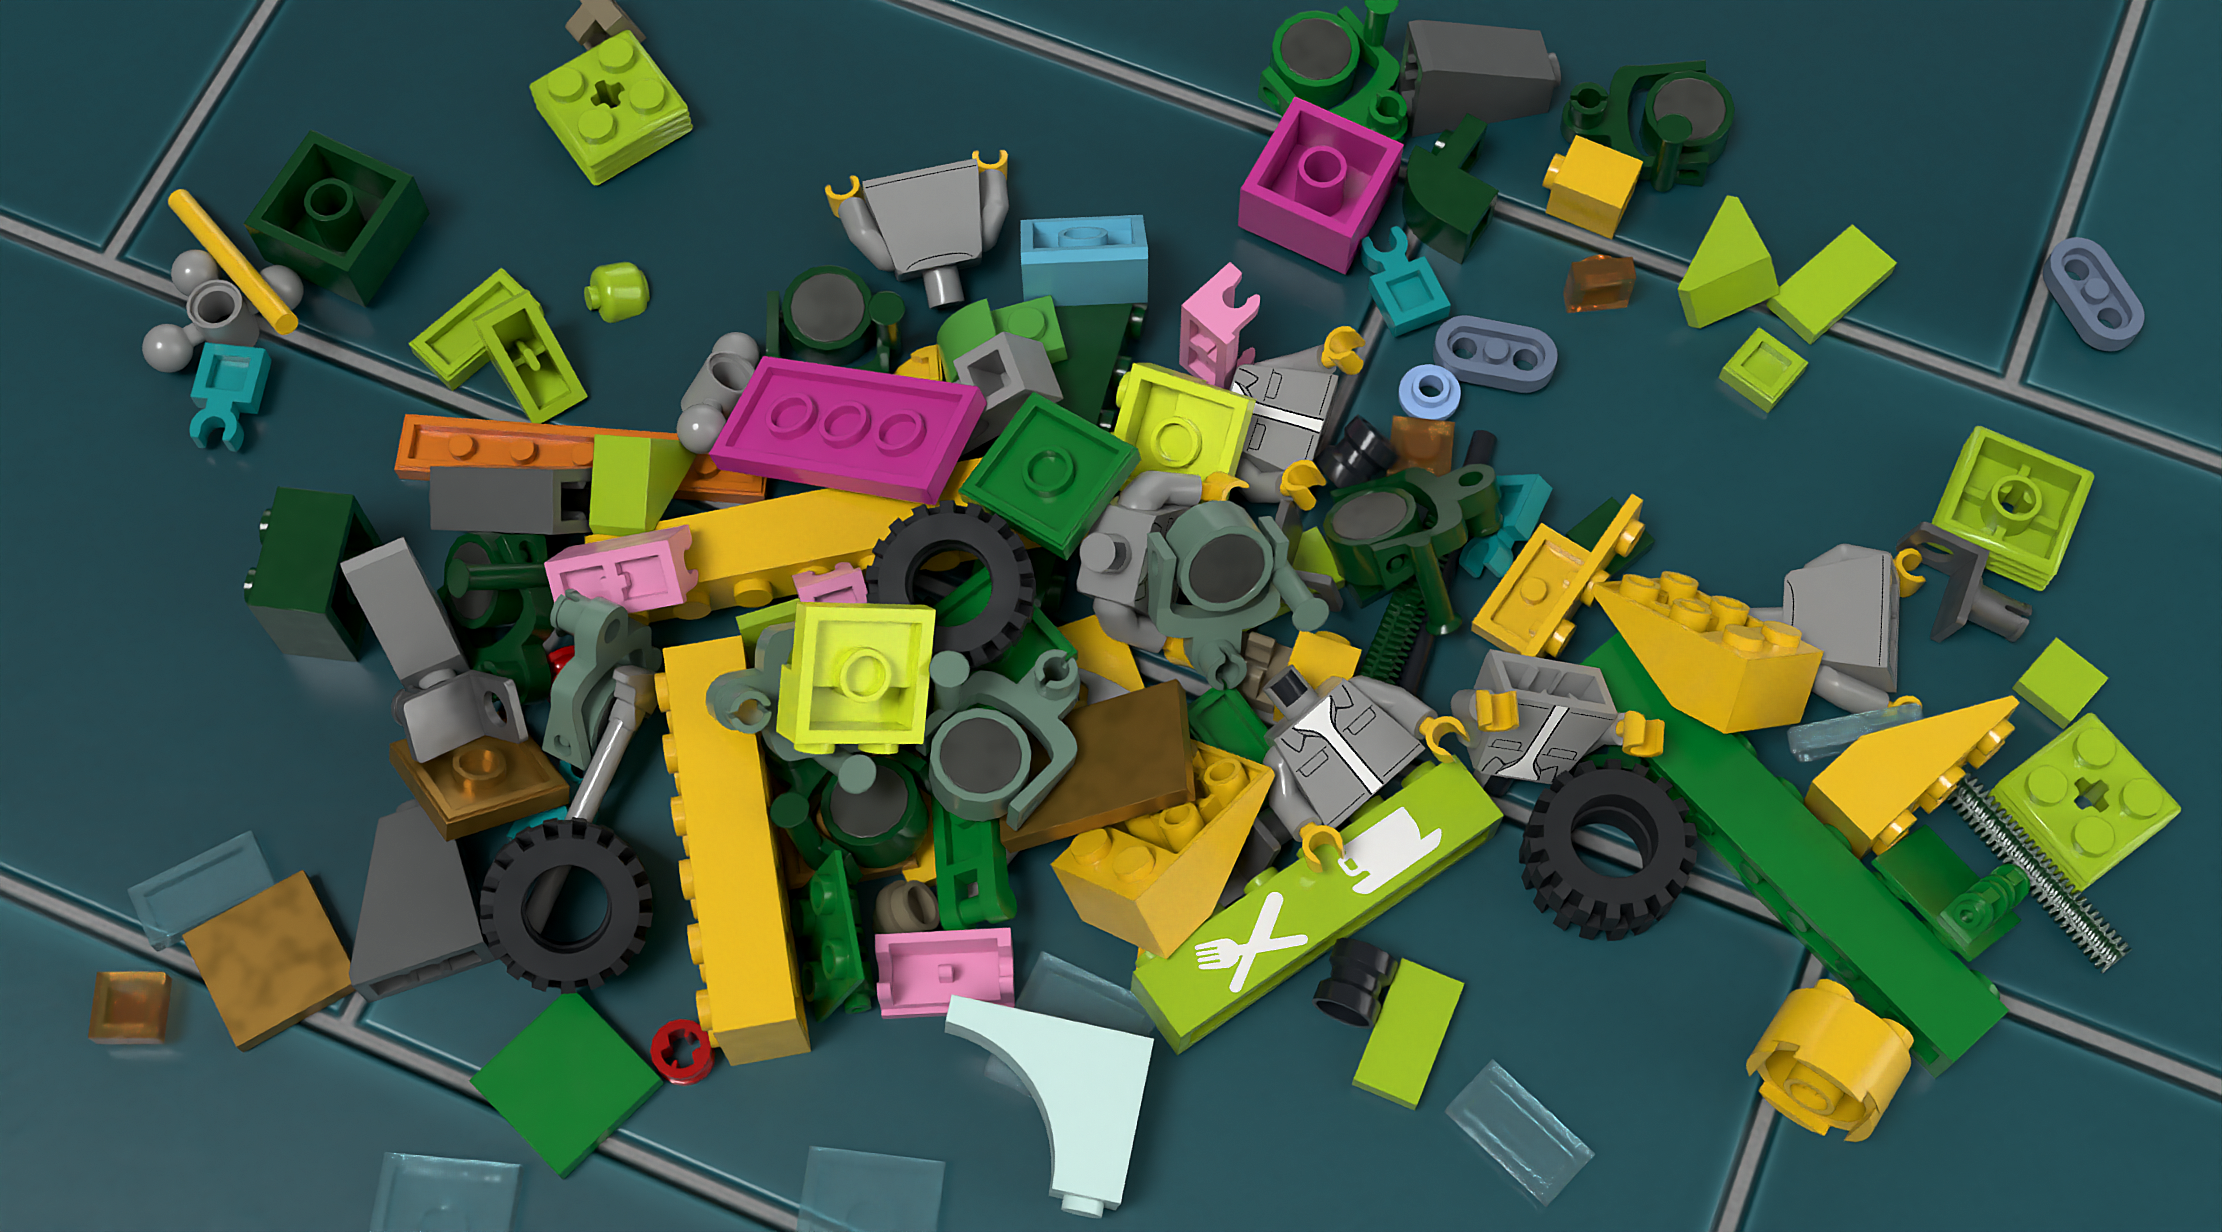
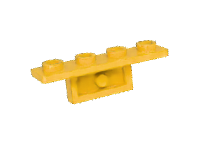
[1471,493,1645,659]

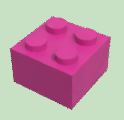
[1238,96,1404,275]

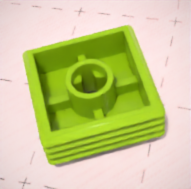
[529,30,693,185]
[1926,426,2094,591]
[1987,713,2181,893]

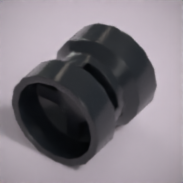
[1314,414,1402,489]
[1312,938,1398,1029]

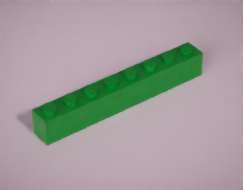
[1579,631,2010,1079]

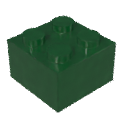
[243,129,430,308]
[244,486,384,662]

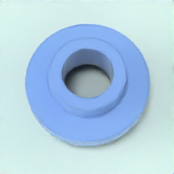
[1398,364,1461,425]

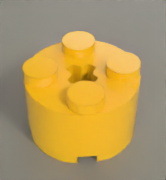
[1746,979,1914,1142]

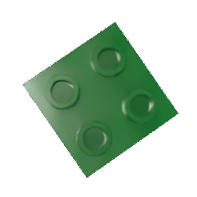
[1871,824,2030,963]
[790,850,876,1023]

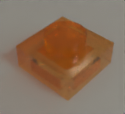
[1563,255,1636,313]
[1386,415,1455,478]
[88,972,172,1044]

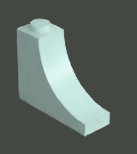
[945,995,1154,1218]

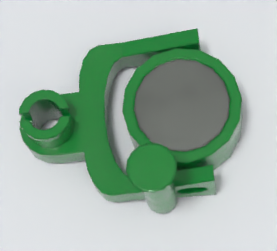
[1257,0,1408,144]

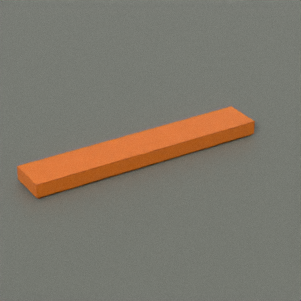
[394,414,770,504]

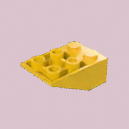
[1591,571,1824,734]
[1804,695,2020,861]
[1050,738,1275,959]

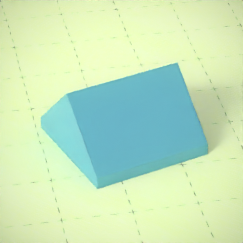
[1021,215,1148,307]

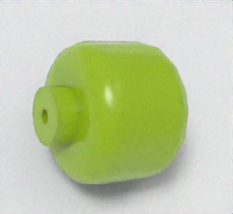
[584,262,650,323]

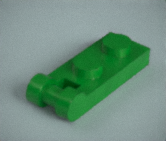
[929,763,1017,931]

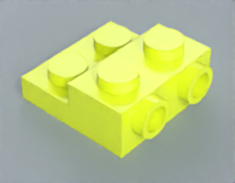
[1110,363,1257,504]
[776,602,936,754]

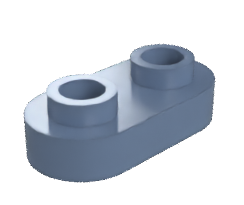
[2043,237,2145,351]
[1433,315,1558,393]

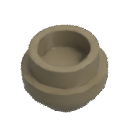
[872,880,940,934]

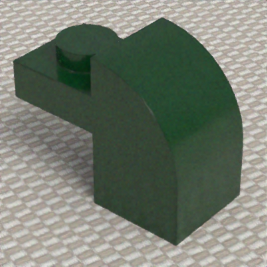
[1402,113,1499,265]

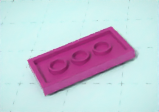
[709,356,987,505]

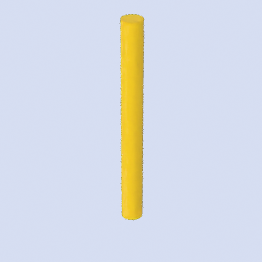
[168,189,298,335]

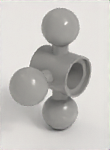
[142,250,303,373]
[677,332,761,454]

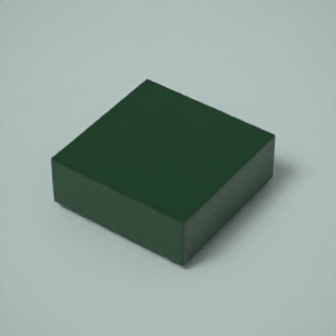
[1565,497,1656,582]

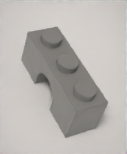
[953,331,1063,457]

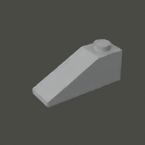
[340,537,471,692]

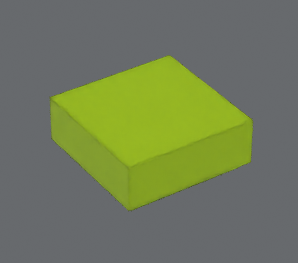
[1719,327,1809,413]
[2012,637,2108,730]

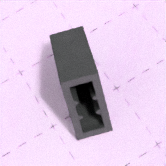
[1397,20,1561,138]
[429,465,593,534]
[349,798,496,1003]

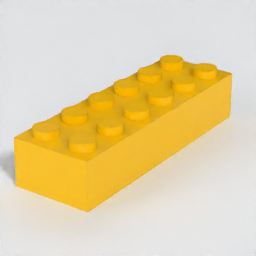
[654,635,811,1066]

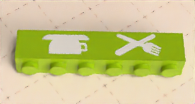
[1130,754,1504,1055]

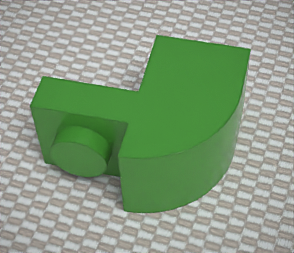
[937,295,1068,383]

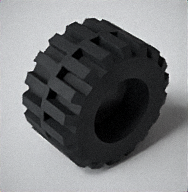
[865,500,1037,672]
[1519,759,1697,941]
[479,817,653,994]

